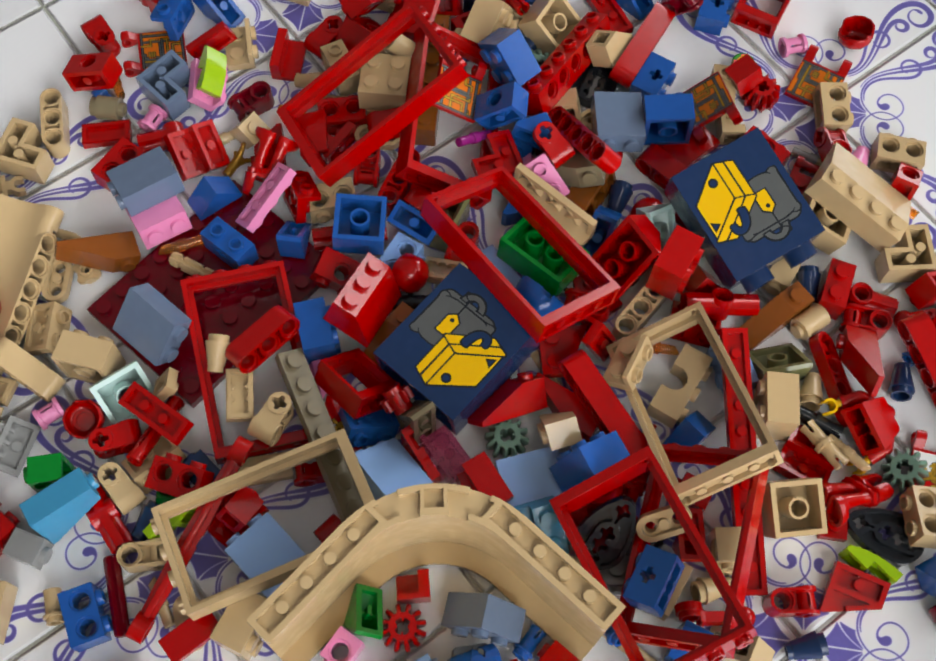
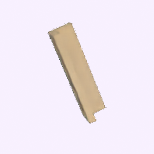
[514,162,598,247]

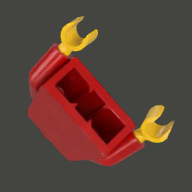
[818,390,900,475]

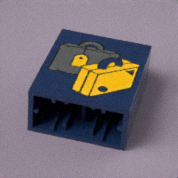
[664,127,825,294]
[373,263,539,435]

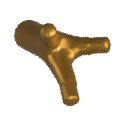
[222,142,251,178]

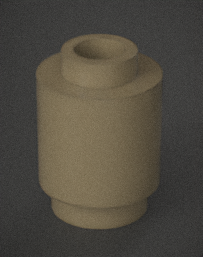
[89,95,127,121]

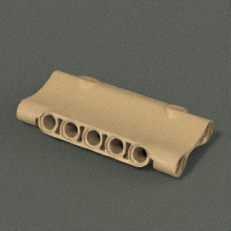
[0,194,65,376]

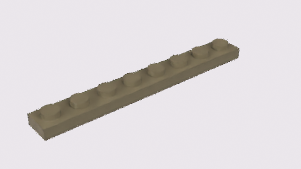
[275,348,364,523]

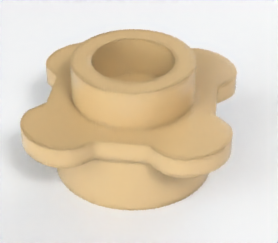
[73,264,102,285]

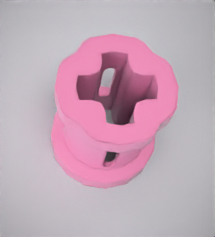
[778,33,808,58]
[137,104,169,132]
[31,397,65,430]

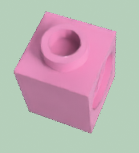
[320,626,365,661]

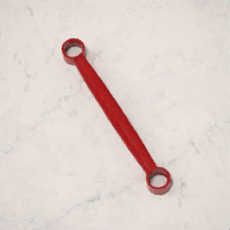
[125,435,255,644]

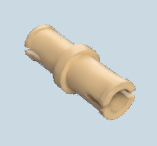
[800,419,849,471]

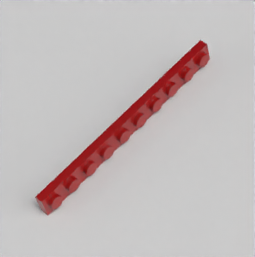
[719,328,768,596]

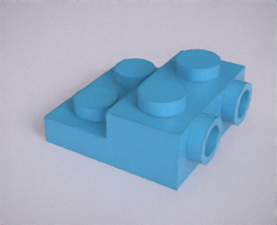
[513,495,571,554]

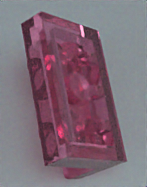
[419,425,471,484]

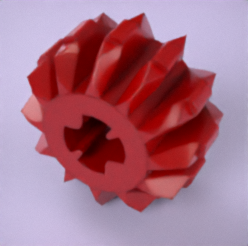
[740,73,780,113]
[383,604,427,653]

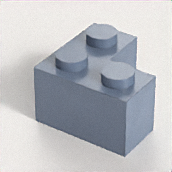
[135,49,191,121]
[441,592,526,647]

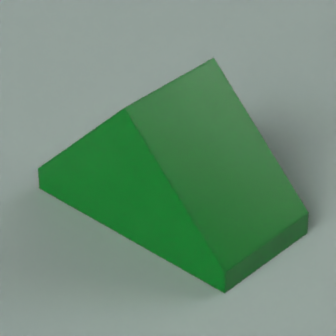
[343,583,383,640]

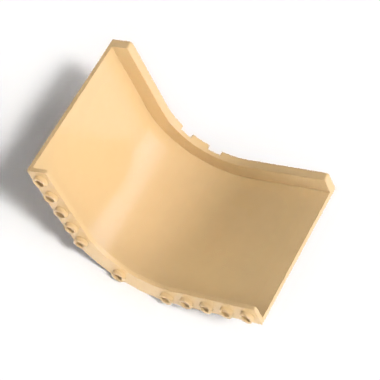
[246,483,626,661]

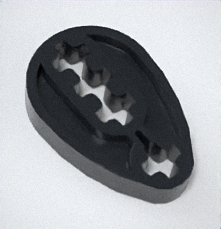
[571,62,617,108]
[574,495,636,570]
[847,508,925,567]

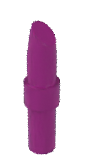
[455,130,491,147]

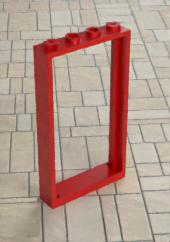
[276,0,469,187]
[395,20,500,210]
[420,166,621,343]
[180,260,309,465]
[619,443,769,659]
[549,445,758,661]

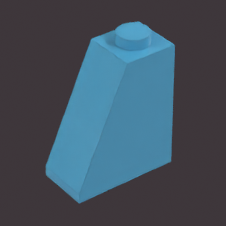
[19,467,101,544]

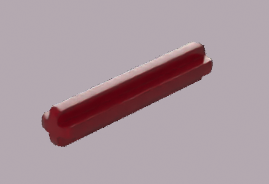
[103,555,130,638]

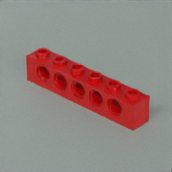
[523,11,611,116]

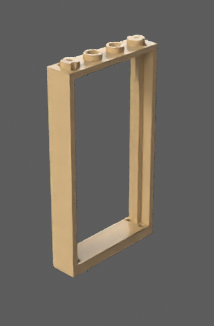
[606,301,784,506]
[150,428,374,621]

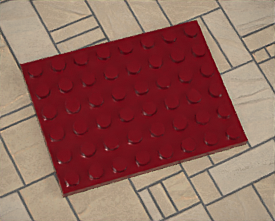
[87,179,337,408]

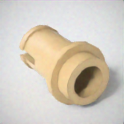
[42,587,64,626]

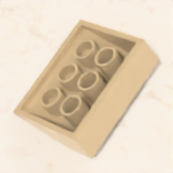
[804,142,911,253]

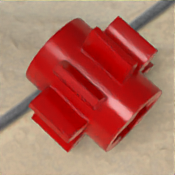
[380,382,415,416]

